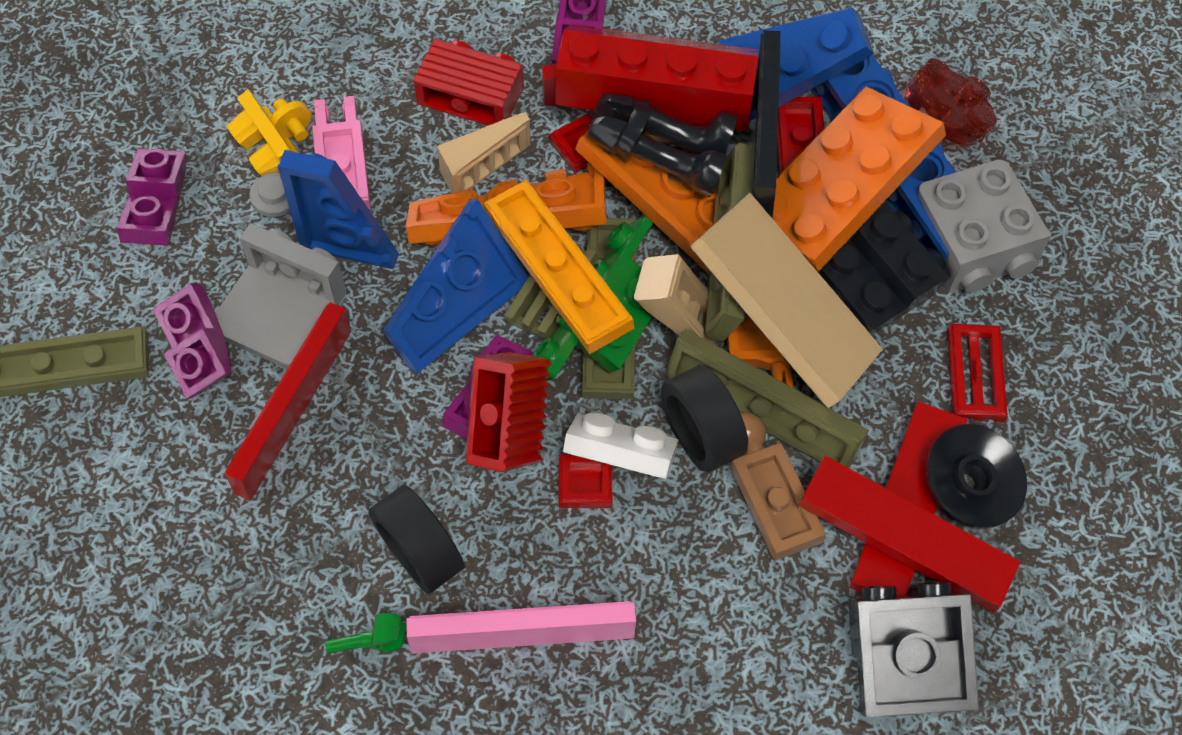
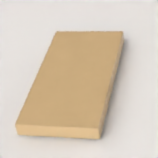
[690,193,883,408]

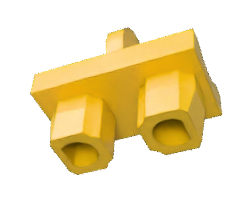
[226,90,312,176]

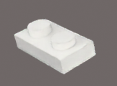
[563,413,679,479]

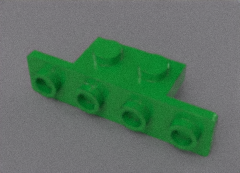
[532,216,653,381]

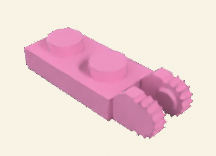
[312,96,371,210]

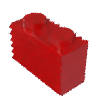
[414,39,524,126]
[465,352,551,472]

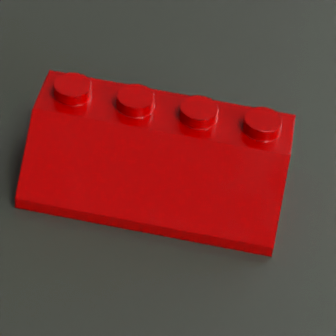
[555,24,759,131]

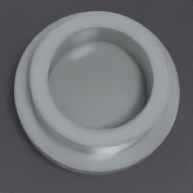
[250,172,290,217]

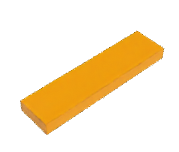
[483,179,635,354]

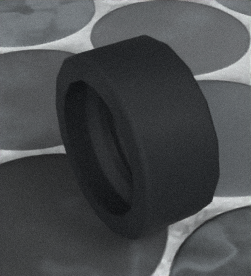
[661,365,749,473]
[368,484,465,594]

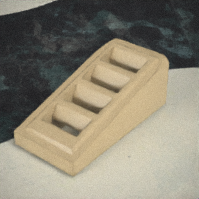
[437,112,530,193]
[634,254,717,345]

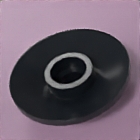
[926,424,1027,529]

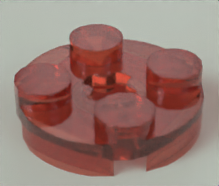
[906,58,997,146]

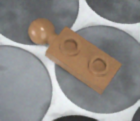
[730,412,826,561]

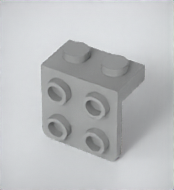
[917,160,1051,294]
[215,223,346,369]

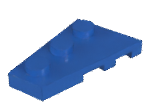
[719,8,874,120]
[278,150,399,270]
[383,199,529,373]

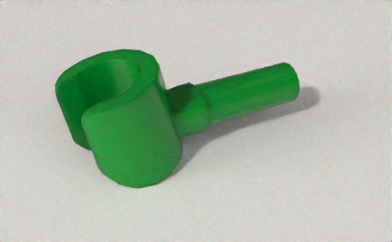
[325,613,406,654]

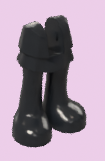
[588,94,738,197]

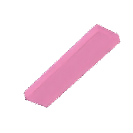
[407,601,636,654]

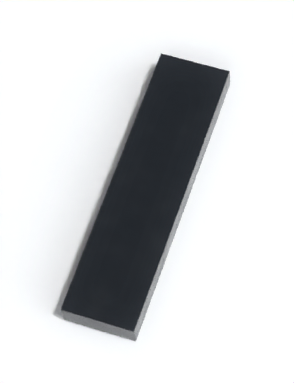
[753,30,781,219]

